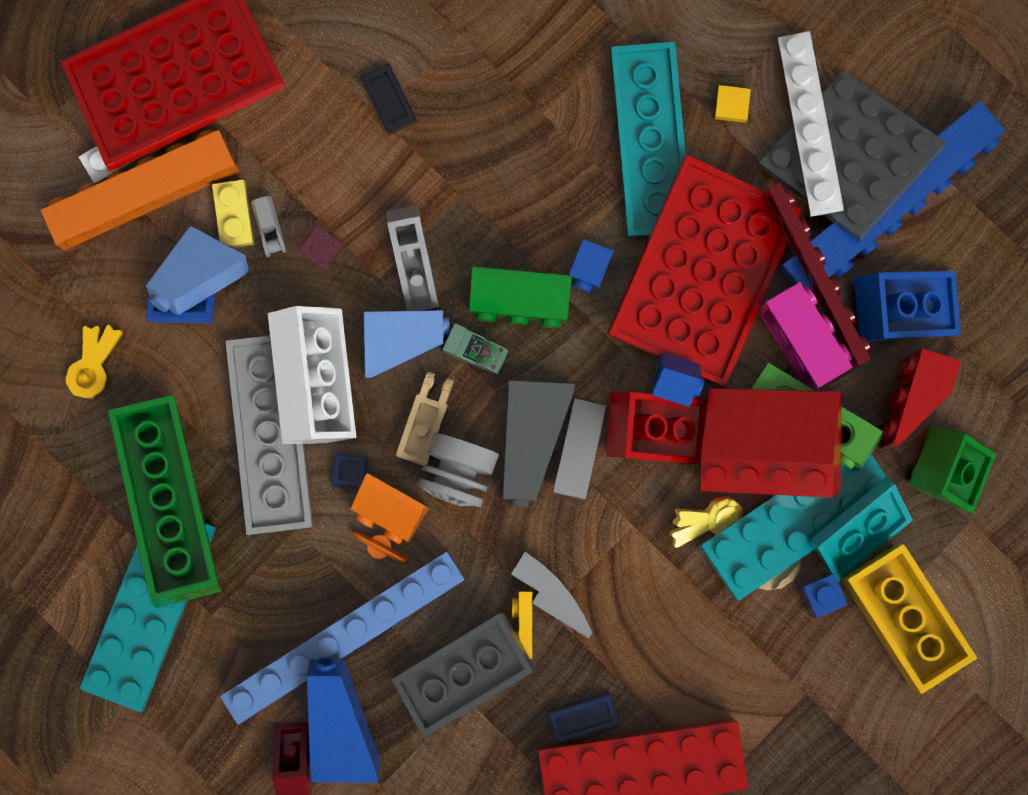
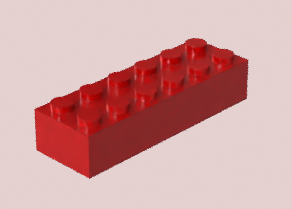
[538,718,748,795]

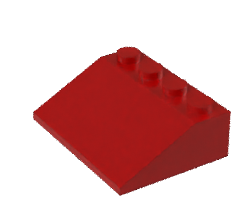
[701,388,842,498]

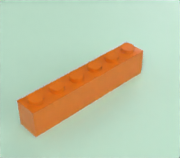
[41,130,240,250]

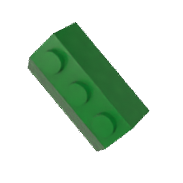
[470,267,572,329]

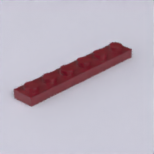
[764,182,871,369]

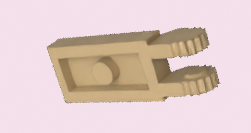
[396,372,454,466]

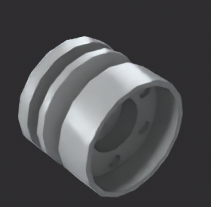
[416,432,499,508]

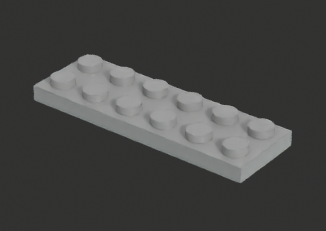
[225,335,313,535]

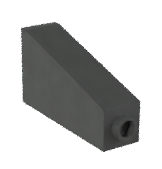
[503,380,575,507]

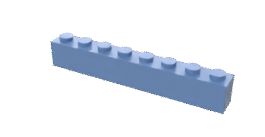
[220,552,466,725]

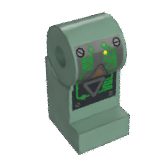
[443,323,509,375]

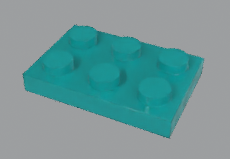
[810,477,913,582]

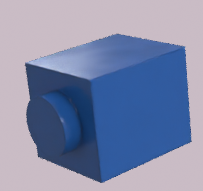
[569,239,614,293]
[652,353,704,407]
[797,574,848,618]

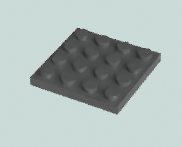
[759,71,945,242]

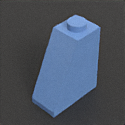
[146,226,249,315]
[364,310,450,378]

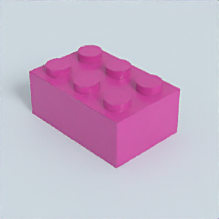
[758,282,853,390]

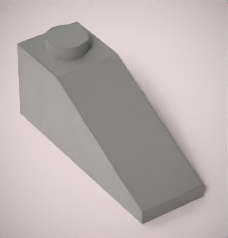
[386,205,439,311]

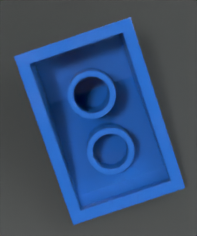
[854,271,961,342]

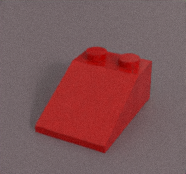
[606,392,708,464]

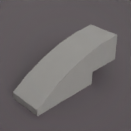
[553,398,606,500]
[511,552,592,638]

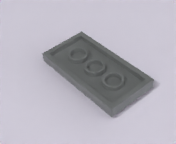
[391,612,537,738]

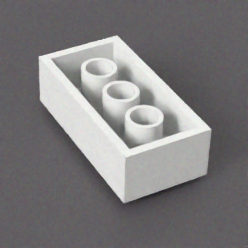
[268,306,356,444]

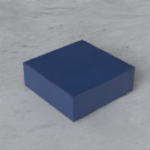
[332,454,368,489]

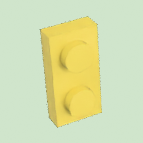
[212,180,255,248]

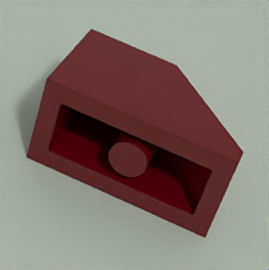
[272,722,312,795]

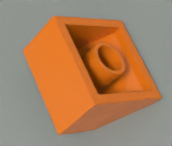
[351,473,429,544]

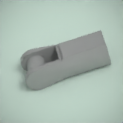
[251,196,287,258]

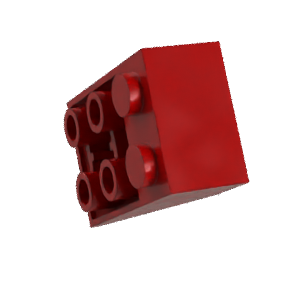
[880,349,961,450]

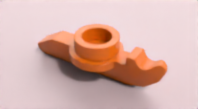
[351,531,408,565]

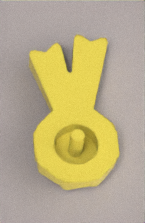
[669,496,743,548]

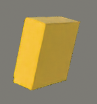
[714,85,751,123]

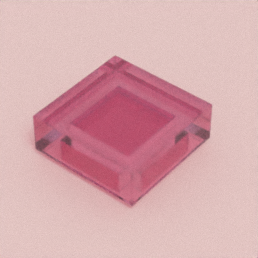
[299,226,344,271]

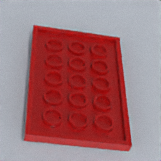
[61,0,286,171]
[607,155,801,387]

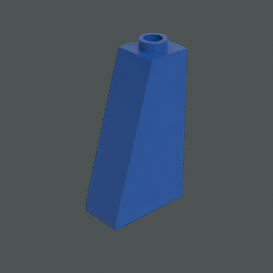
[307,657,380,783]

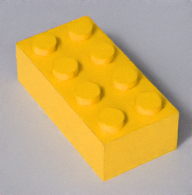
[841,544,977,694]

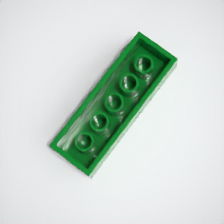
[108,395,221,608]

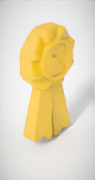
[66,324,123,399]

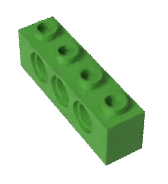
[752,363,883,470]

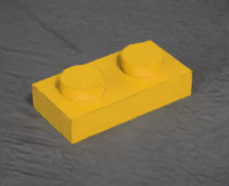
[512,591,532,659]

